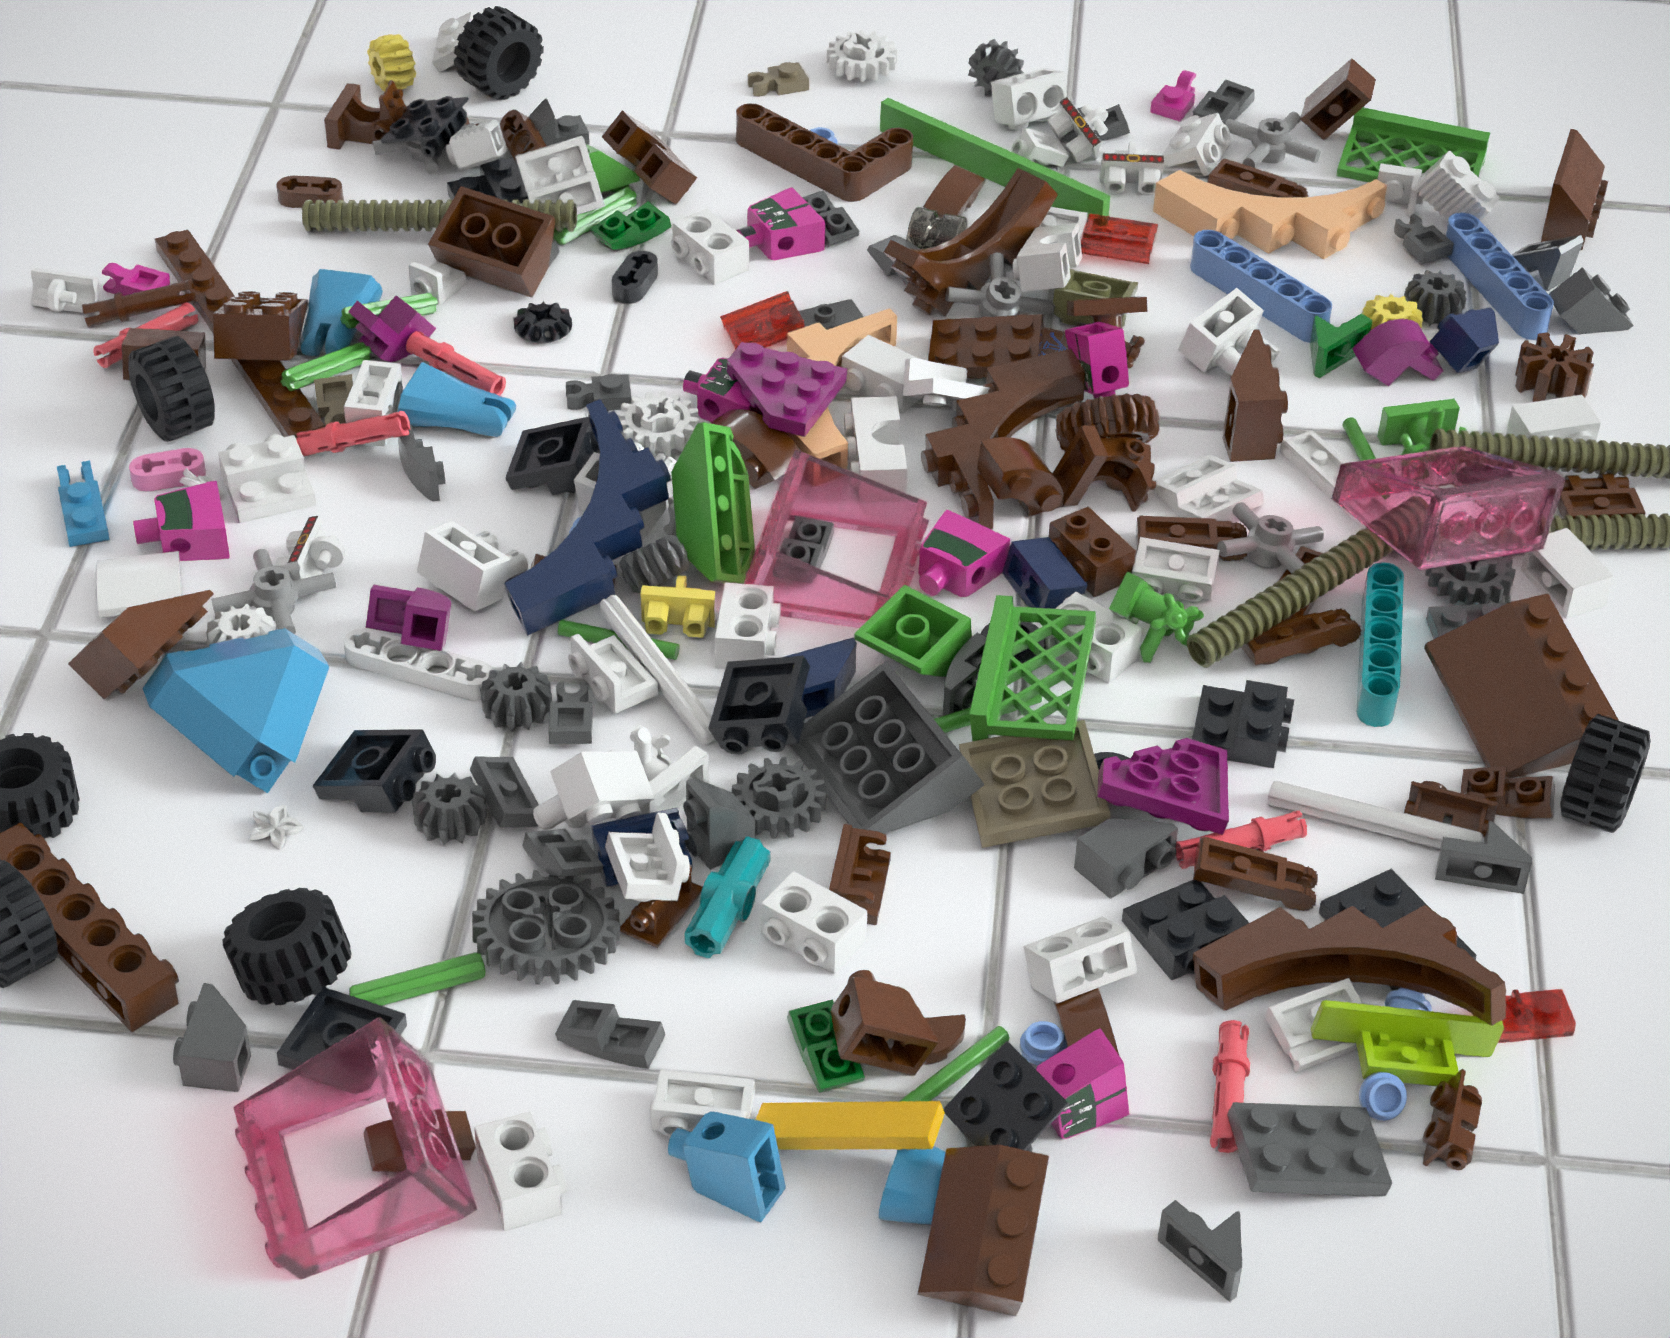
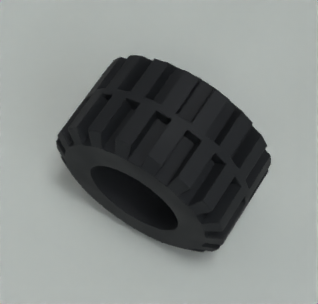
[454,6,544,100]
[129,335,215,442]
[1560,714,1651,833]
[0,733,80,839]
[0,860,58,988]
[222,887,352,1006]

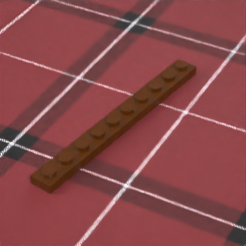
[155,229,325,438]

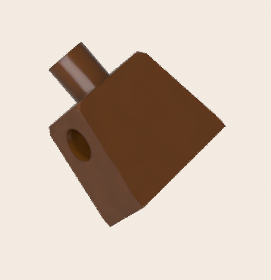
[831,969,939,1076]

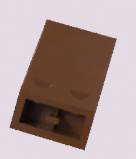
[213,291,308,361]
[1222,329,1288,462]
[68,590,214,699]

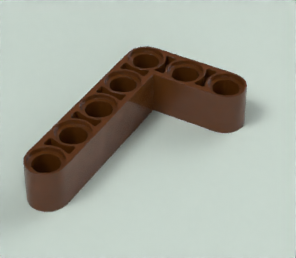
[736,103,913,202]

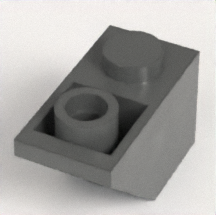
[1549,267,1634,334]
[683,778,755,870]
[1074,818,1178,899]
[173,983,251,1092]

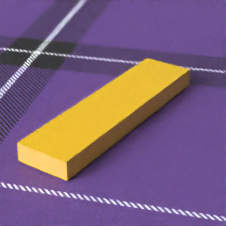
[755,1101,945,1150]

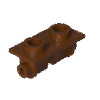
[1404,781,1498,838]
[620,864,703,948]
[1422,1069,1483,1170]

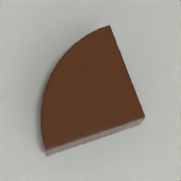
[925,1014,966,1065]

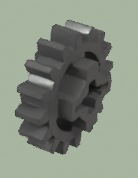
[1425,537,1516,605]
[732,757,826,839]

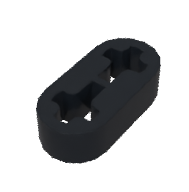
[611,251,658,304]

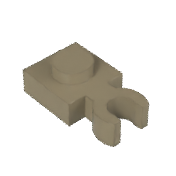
[747,62,809,97]
[314,374,354,427]

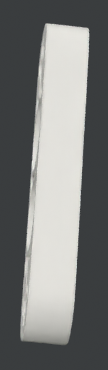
[343,628,492,701]

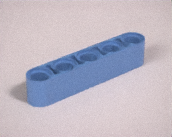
[1445,213,1554,340]
[1190,230,1333,343]

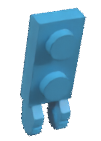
[57,460,110,547]

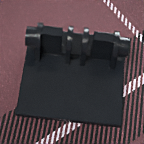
[381,96,469,157]
[943,1041,1069,1152]

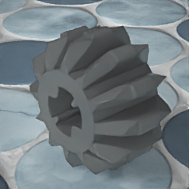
[968,38,1025,95]
[1404,270,1467,326]
[619,534,690,593]
[480,662,552,732]
[412,772,487,846]

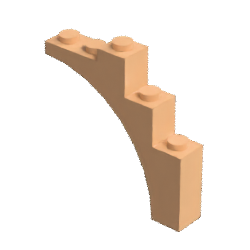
[1153,170,1387,259]
[786,308,897,485]

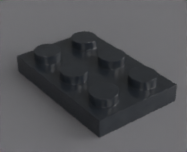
[1319,868,1477,991]

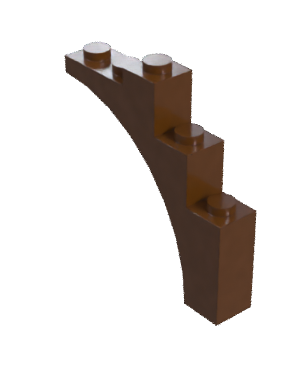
[883,168,1058,317]
[921,349,1085,529]
[1193,905,1506,1026]

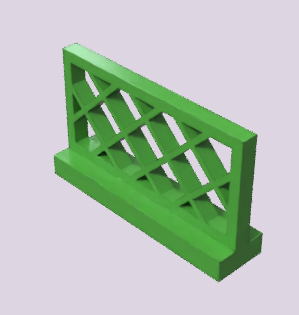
[1336,107,1491,183]
[969,595,1096,741]

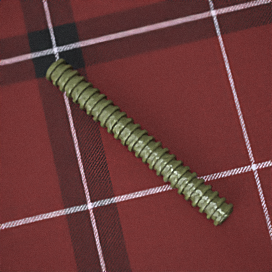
[302,199,577,232]
[1430,428,1670,479]
[1187,495,1438,668]
[1393,513,1670,553]

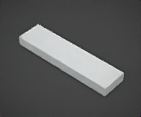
[1280,430,1396,529]

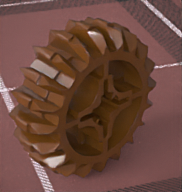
[1055,393,1160,452]

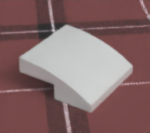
[515,136,605,215]
[1154,454,1264,521]
[96,551,183,618]

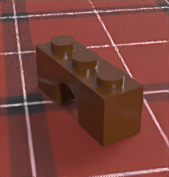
[602,110,698,205]

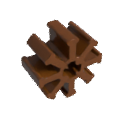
[1515,332,1594,402]

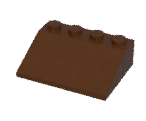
[1424,593,1619,779]

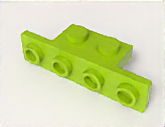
[1310,1000,1504,1086]

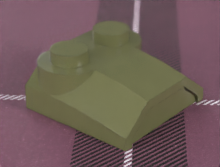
[1053,269,1139,327]

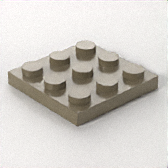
[959,720,1111,848]

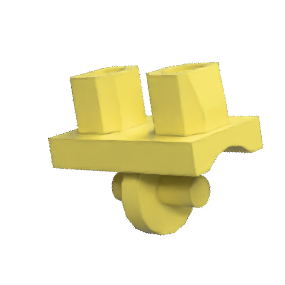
[640,575,716,638]

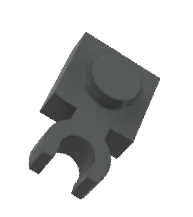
[1394,214,1454,264]
[565,374,632,411]
[548,682,593,744]

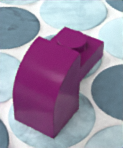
[348,295,436,362]
[1352,319,1444,386]
[365,584,452,651]

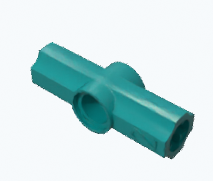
[684,836,771,959]

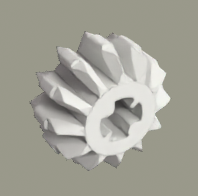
[206,603,276,647]

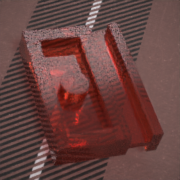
[1080,213,1158,264]
[720,290,805,350]

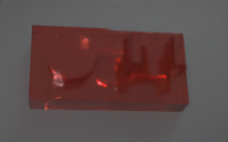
[1472,989,1576,1043]

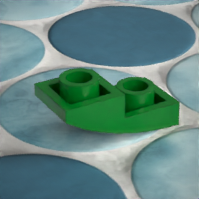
[590,201,672,250]
[787,999,865,1093]

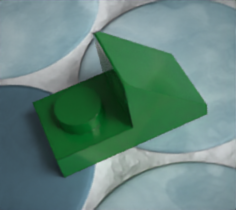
[1310,313,1373,379]

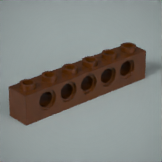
[0,822,179,1032]

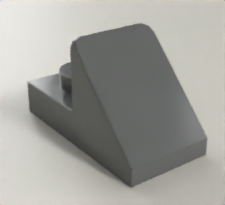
[517,98,590,150]
[1511,235,1584,291]
[1435,821,1532,894]
[1157,1200,1242,1302]

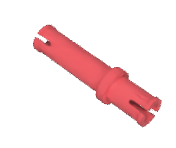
[93,302,198,368]
[406,331,506,395]
[296,411,410,457]
[1175,810,1307,869]
[1210,1020,1250,1153]

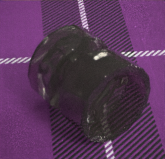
[906,207,968,249]

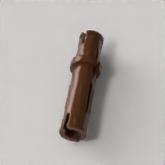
[82,279,197,327]

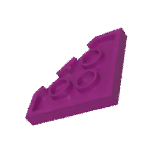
[727,342,847,437]
[1097,738,1229,835]

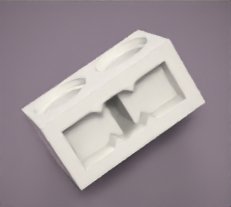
[991,67,1067,129]
[671,208,749,285]
[344,360,403,447]
[715,583,781,669]
[1045,592,1142,684]
[761,871,867,974]
[1023,916,1137,1003]
[474,1111,567,1231]

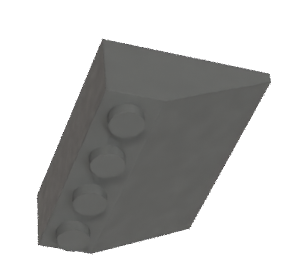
[791,661,984,834]

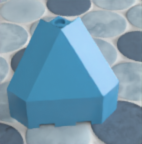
[142,628,330,793]

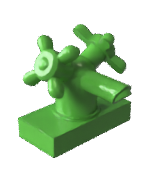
[1377,398,1467,477]
[1109,572,1204,663]

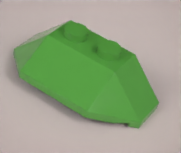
[671,422,755,584]

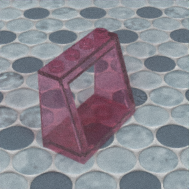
[1331,446,1565,570]
[744,449,929,628]
[233,1017,478,1280]

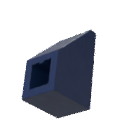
[1429,307,1499,374]
[784,638,857,718]

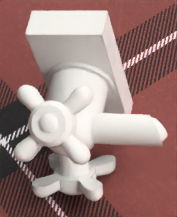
[606,726,709,815]

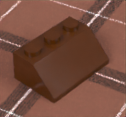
[1541,128,1609,250]
[428,186,556,298]
[917,1145,1050,1316]

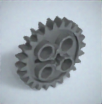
[472,870,620,985]

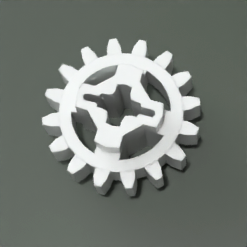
[826,30,898,82]
[617,391,699,457]

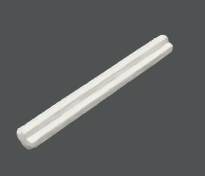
[599,595,715,745]
[1268,780,1483,849]

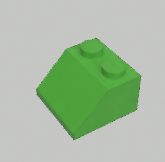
[854,584,972,677]

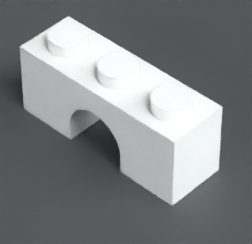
[1013,223,1082,292]
[844,396,907,501]

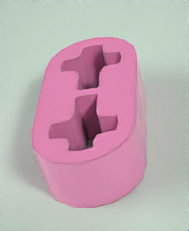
[129,448,206,491]

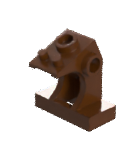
[324,80,407,150]
[1053,425,1157,512]

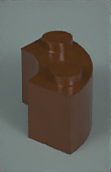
[710,409,806,490]
[977,437,1064,517]

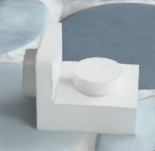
[1011,128,1069,167]
[1378,163,1424,216]
[408,261,466,306]

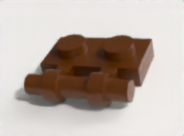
[1549,473,1646,519]

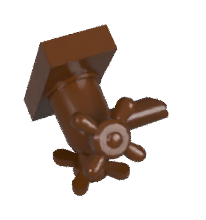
[1067,296,1148,369]

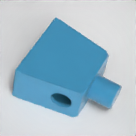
[668,1111,786,1222]

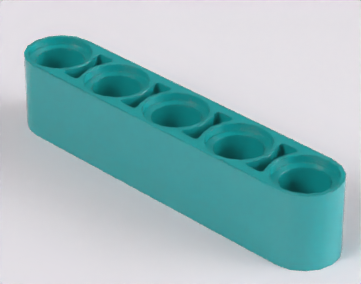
[1356,562,1404,727]

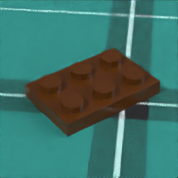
[928,314,1044,379]

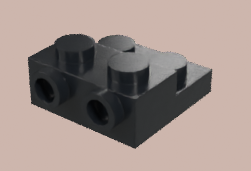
[447,158,528,203]
[505,417,600,495]
[708,656,810,755]
[1192,680,1295,768]
[312,729,437,813]
[1121,879,1249,981]

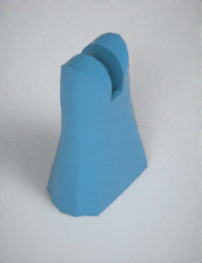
[300,269,383,356]
[398,362,517,437]
[878,1146,945,1225]

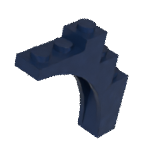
[504,399,671,636]

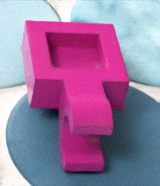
[1150,70,1197,122]
[101,263,170,296]

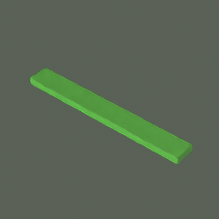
[880,98,1111,230]

